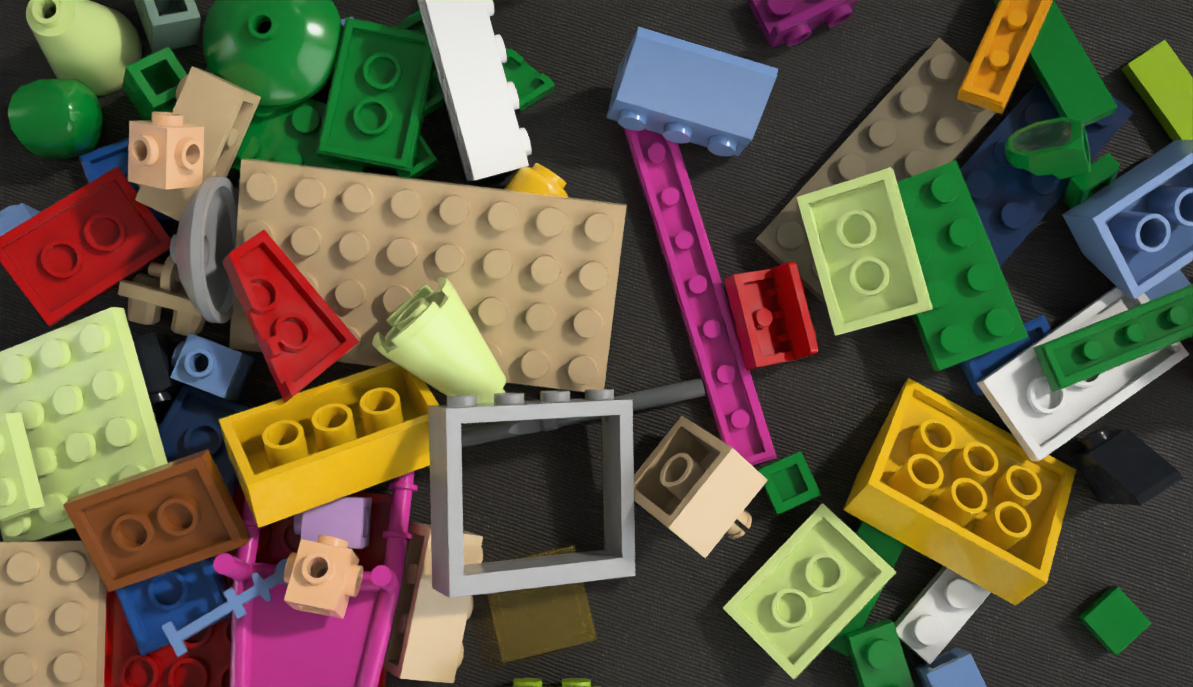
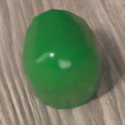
[8,78,105,160]

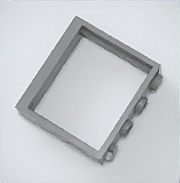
[429,389,635,598]

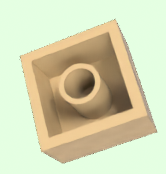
[634,416,767,558]

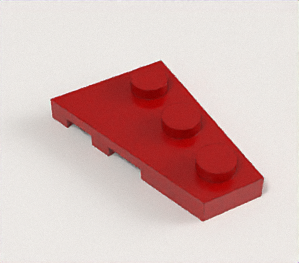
[222,229,359,403]

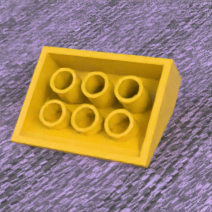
[844,378,1076,606]

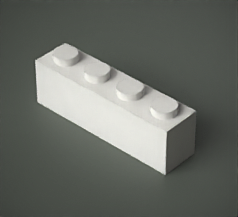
[417,0,532,181]

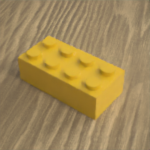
[219,362,439,528]

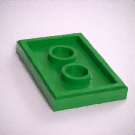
[316,17,435,175]

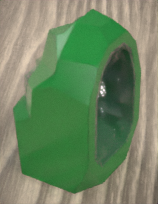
[1005,117,1091,180]

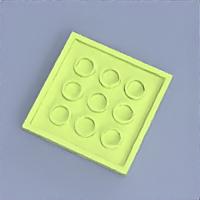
[0,307,168,541]

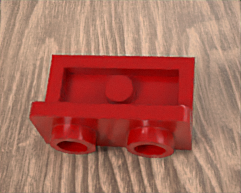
[724,261,818,371]

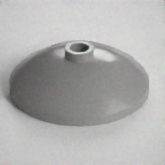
[170,176,239,323]

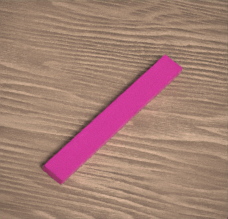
[623,127,777,465]

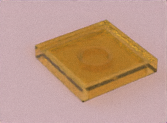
[487,544,597,663]

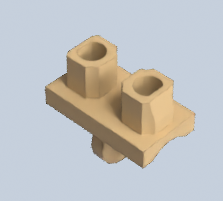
[118,255,206,336]

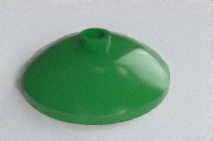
[203,0,343,108]

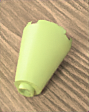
[26,0,142,96]
[372,277,506,403]

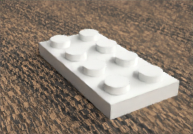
[977,286,1189,462]

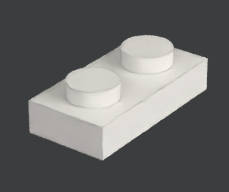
[894,566,991,664]

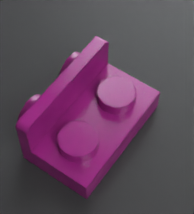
[747,0,858,48]

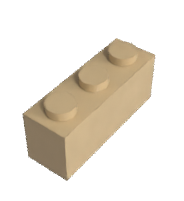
[135,66,261,221]
[382,522,483,683]

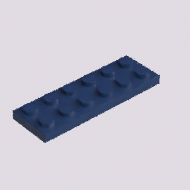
[960,79,1133,267]

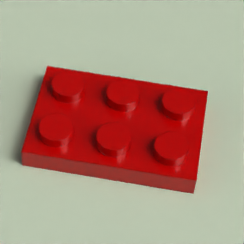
[0,166,171,327]

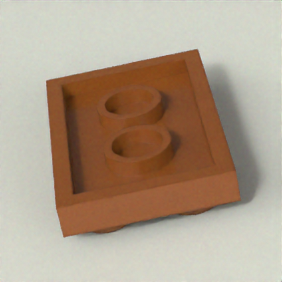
[63,449,250,592]

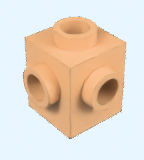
[128,112,204,190]
[284,535,363,619]

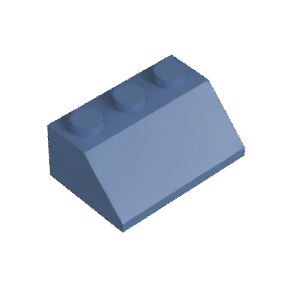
[606,27,778,156]
[1063,140,1193,299]

